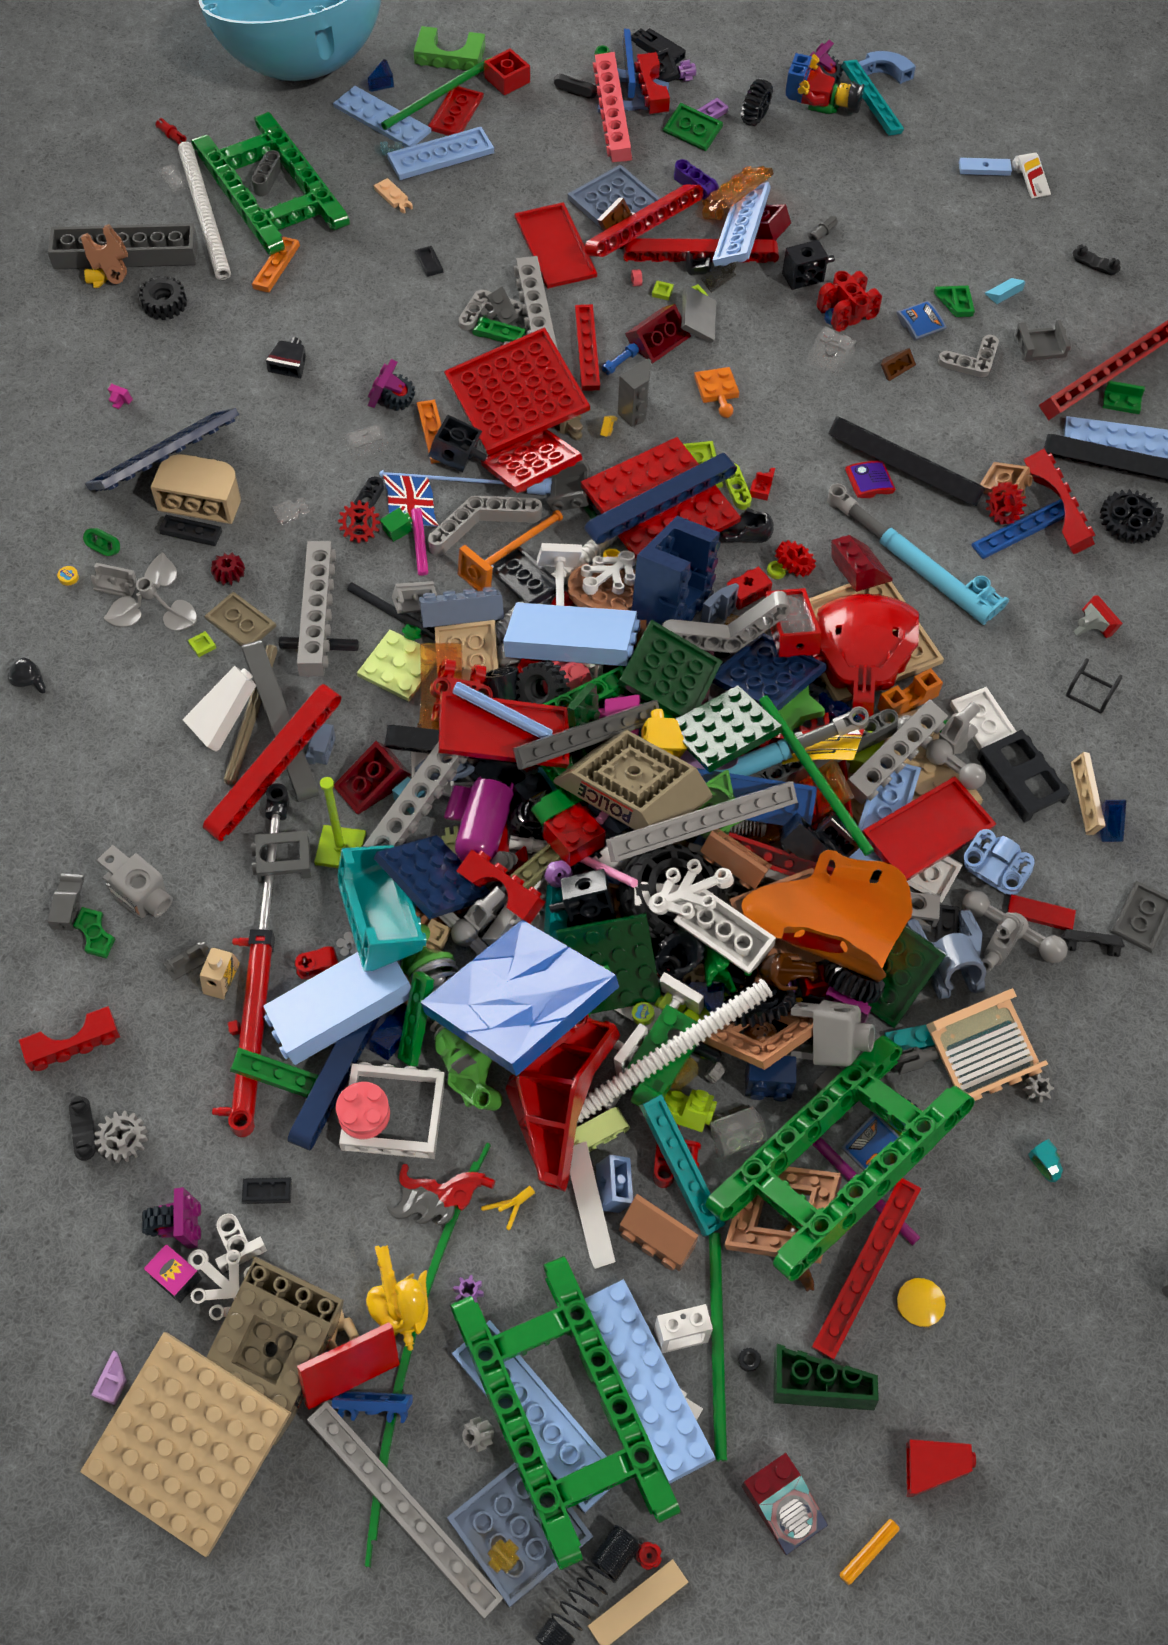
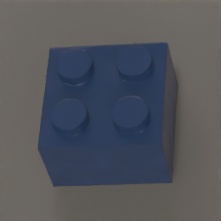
[745,1056,796,1102]

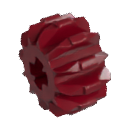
[211,552,245,586]

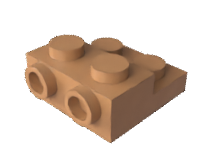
[980,462,1033,496]

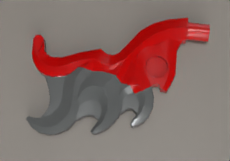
[387,1164,496,1225]

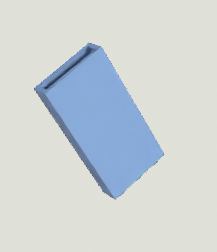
[503,603,640,666]
[264,952,411,1065]

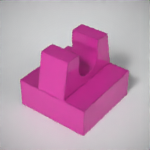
[108,383,133,409]

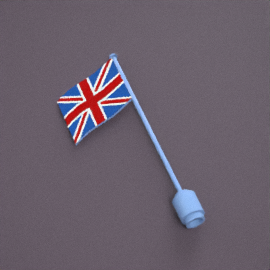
[379,470,552,527]

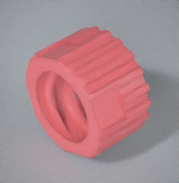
[631,269,643,287]

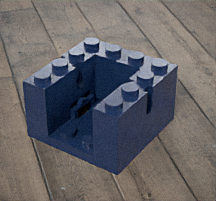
[632,516,721,625]

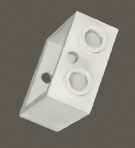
[654,1304,713,1353]

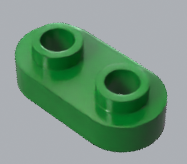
[83,528,120,556]

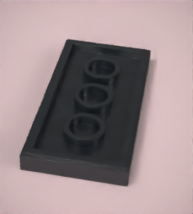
[491,546,556,604]

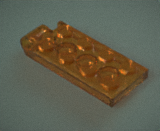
[702,166,774,220]

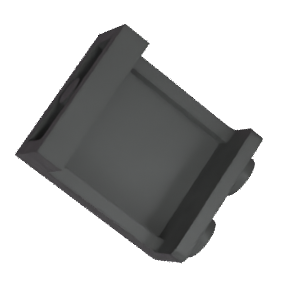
[1015,320,1071,361]
[547,458,590,511]

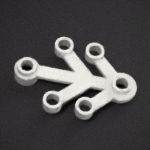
[581,551,636,595]
[648,859,734,919]
[188,1249,250,1320]

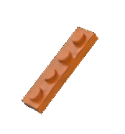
[252,237,300,293]
[417,399,441,464]

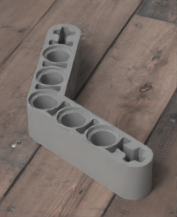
[428,496,542,556]
[662,591,790,653]

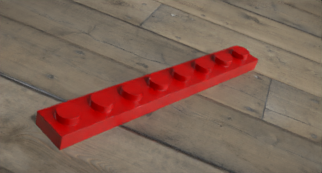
[811,1178,922,1361]

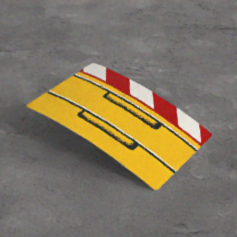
[781,729,865,765]

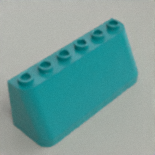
[338,845,426,972]

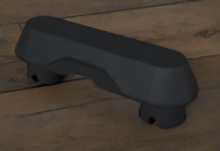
[554,73,597,98]
[1073,244,1121,275]
[1061,929,1125,957]
[69,1096,96,1161]

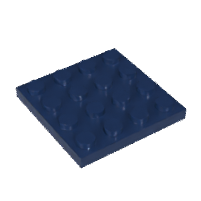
[712,633,826,711]
[373,835,490,920]

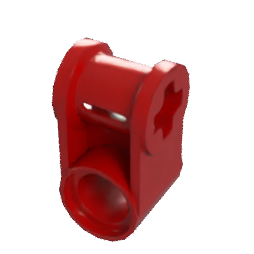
[295,946,339,979]

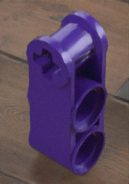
[674,159,719,200]

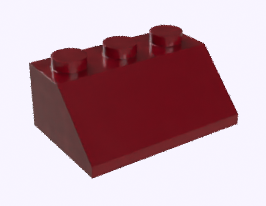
[625,304,691,364]
[831,535,893,592]

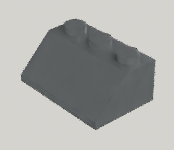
[618,358,651,427]

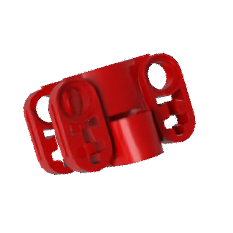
[817,271,882,332]
[430,659,493,722]

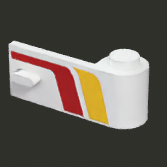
[1012,153,1051,198]

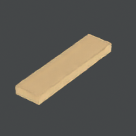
[1071,752,1105,835]
[587,1559,688,1645]

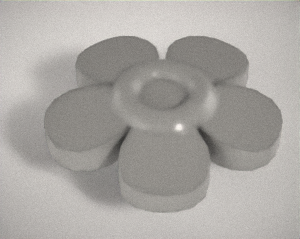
[336,932,357,956]

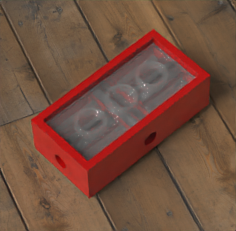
[765,588,821,657]

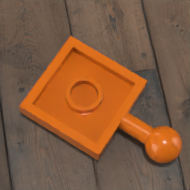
[694,367,739,418]

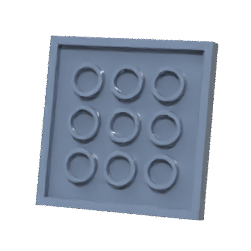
[568,165,660,229]
[447,1451,593,1608]

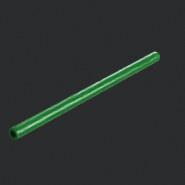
[381,57,491,130]
[759,695,874,856]
[709,1233,727,1462]

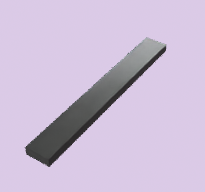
[513,700,659,769]

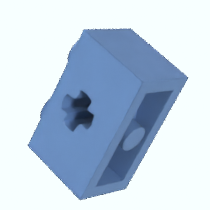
[596,1155,633,1213]

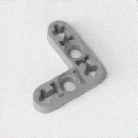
[459,290,522,330]
[938,335,999,377]

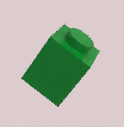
[380,508,412,542]

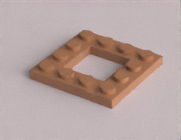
[701,1012,813,1070]
[725,1167,842,1264]

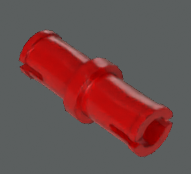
[155,118,187,145]

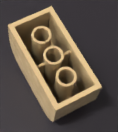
[151,454,241,524]

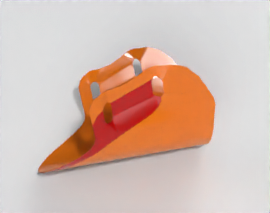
[741,850,913,982]

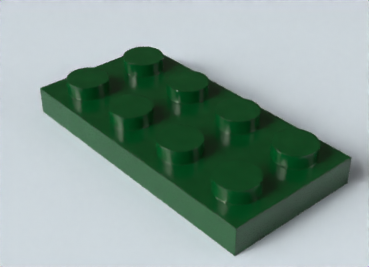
[567,682,601,765]

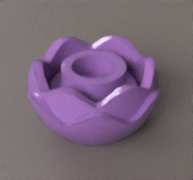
[544,860,572,888]

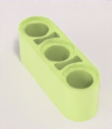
[574,1107,630,1152]

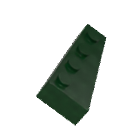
[773,1344,879,1411]

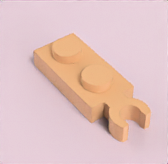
[374,178,413,213]

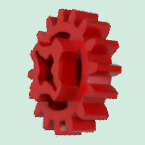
[986,482,1027,525]
[338,500,381,544]
[775,540,816,577]

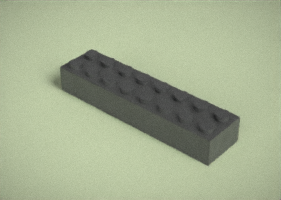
[48,223,198,269]

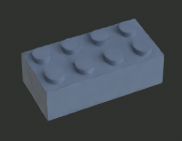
[419,587,504,628]

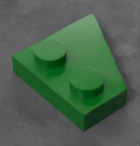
[934,285,975,317]

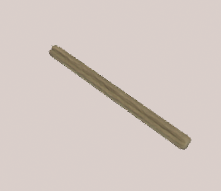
[224,644,278,785]

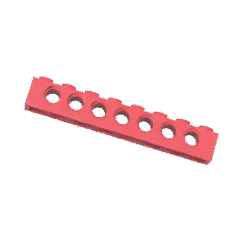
[593,52,632,162]

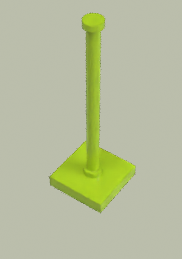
[314,777,366,868]

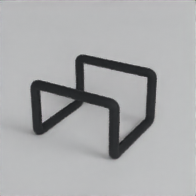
[1066,658,1123,713]

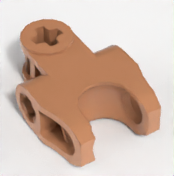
[81,224,128,284]

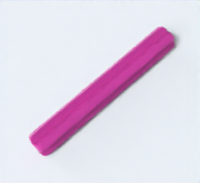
[411,508,428,576]

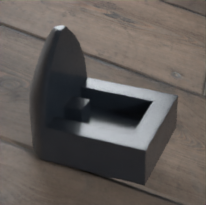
[685,251,712,275]

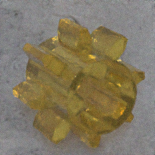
[487,1539,520,1574]

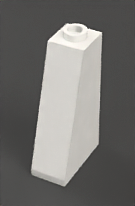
[183,666,256,751]

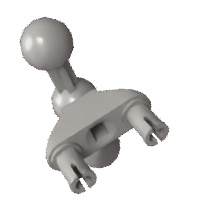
[898,702,986,790]
[439,886,508,955]
[962,890,1068,973]

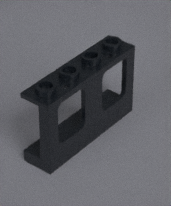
[977,730,1070,823]

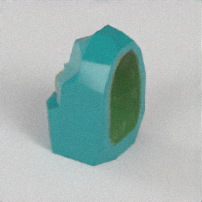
[1028,1139,1063,1182]

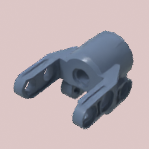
[906,909,986,999]

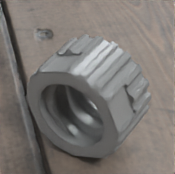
[704,1062,726,1084]

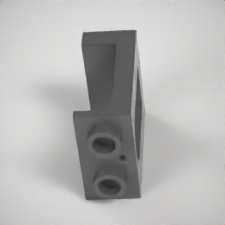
[251,831,311,883]

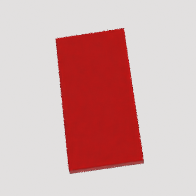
[515,202,597,289]
[438,691,569,768]
[862,776,996,881]

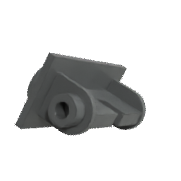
[163,941,209,981]

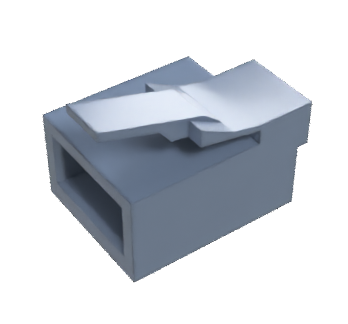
[305,724,336,765]

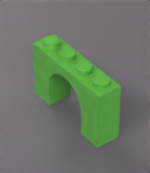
[414,26,486,70]

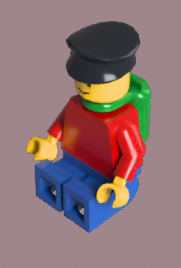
[785,53,864,114]

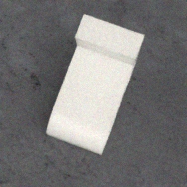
[215,1214,267,1273]

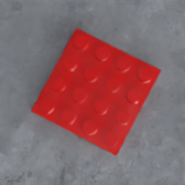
[481,429,583,493]

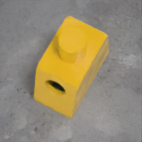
[641,709,687,759]

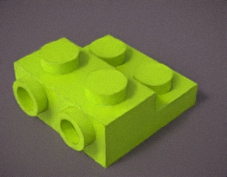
[664,1089,717,1132]

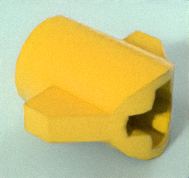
[84,268,108,288]

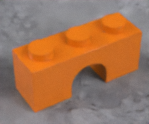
[877,668,943,715]

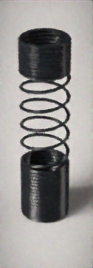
[535,1525,641,1645]

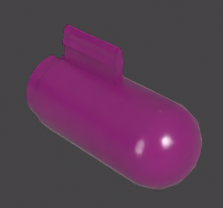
[444,777,514,862]

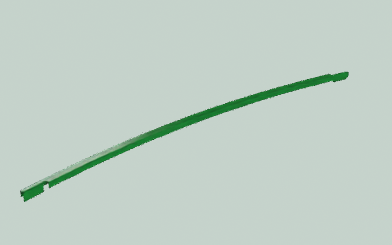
[365,1143,491,1568]

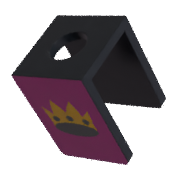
[144,1245,202,1303]

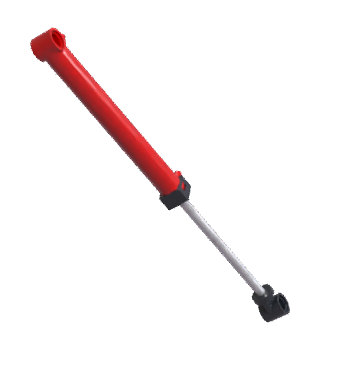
[212,783,290,1137]

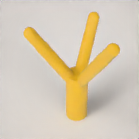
[481,1186,535,1230]

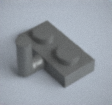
[481,287,520,325]

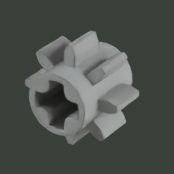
[1023,1074,1054,1104]
[462,1417,494,1452]

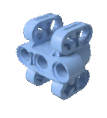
[964,829,1034,895]

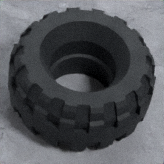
[616,844,720,945]

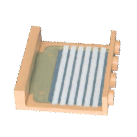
[926,988,1048,1101]

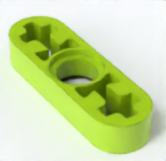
[725,463,752,510]

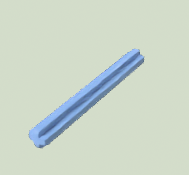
[453,682,553,738]

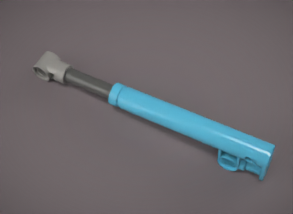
[827,483,1009,625]
[714,707,869,776]

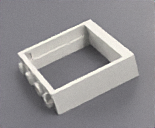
[339,1062,445,1159]

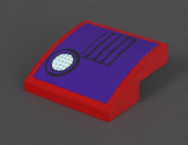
[845,461,896,498]

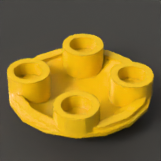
[897,1278,946,1327]

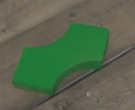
[73,907,115,959]

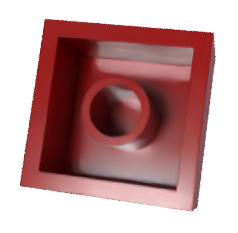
[484,48,530,96]
[543,802,606,867]

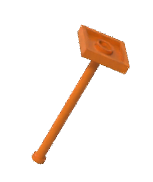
[458,510,563,591]

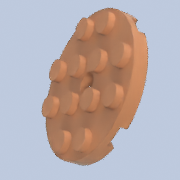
[567,563,636,611]

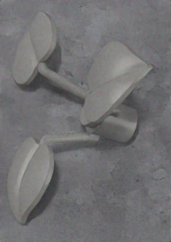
[104,553,197,631]

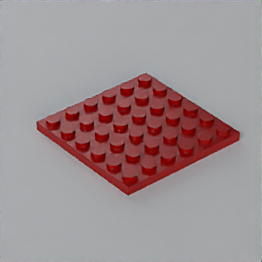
[444,327,591,455]
[581,437,741,561]

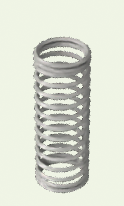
[730,820,767,838]

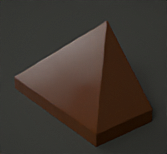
[881,348,916,381]

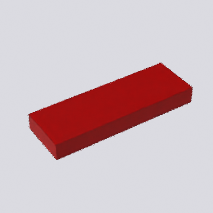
[1007,894,1076,930]

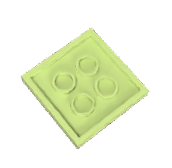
[357,630,437,702]

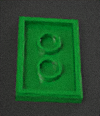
[663,103,723,151]

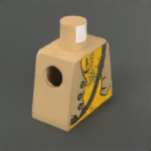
[200,948,240,1000]

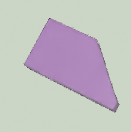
[91,1351,127,1405]

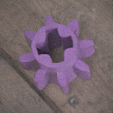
[677,60,696,81]
[453,1275,484,1303]

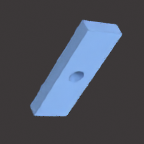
[959,158,1012,176]

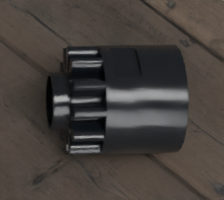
[484,667,520,701]

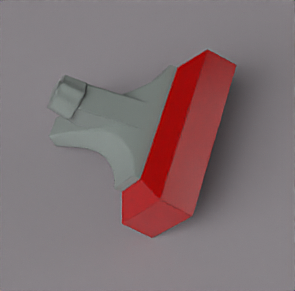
[1073,595,1123,638]

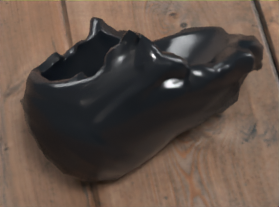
[720,507,774,543]
[655,927,705,980]

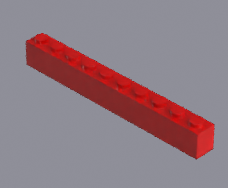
[1039,320,1168,421]

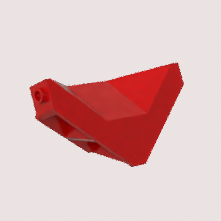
[505,1018,620,1192]

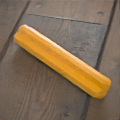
[839,1519,900,1585]

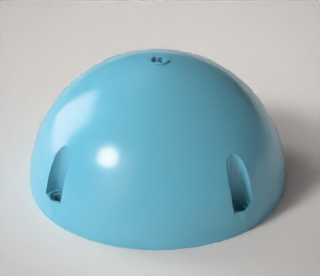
[199,0,381,81]

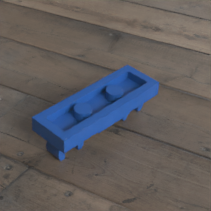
[332,1391,413,1423]

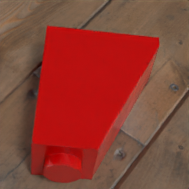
[906,1439,976,1497]

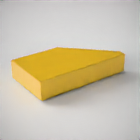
[600,415,618,437]

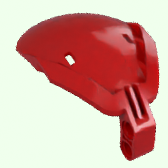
[816,594,919,723]

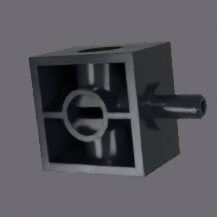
[782,240,835,290]
[428,415,487,473]
[549,869,617,927]

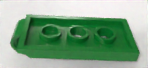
[624,1004,698,1107]

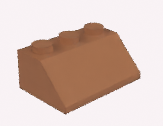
[700,828,772,889]
[619,1194,698,1271]

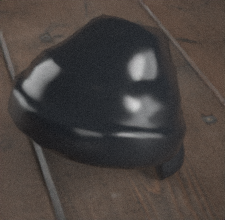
[7,657,46,694]

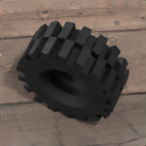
[139,276,187,320]
[515,662,570,704]

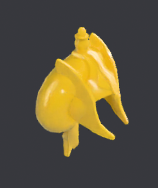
[366,1245,428,1351]

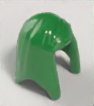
[702,944,752,993]

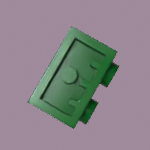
[1102,381,1145,414]

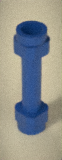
[601,343,639,375]

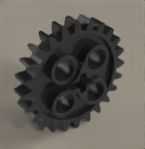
[1100,489,1164,544]
[721,982,796,1028]

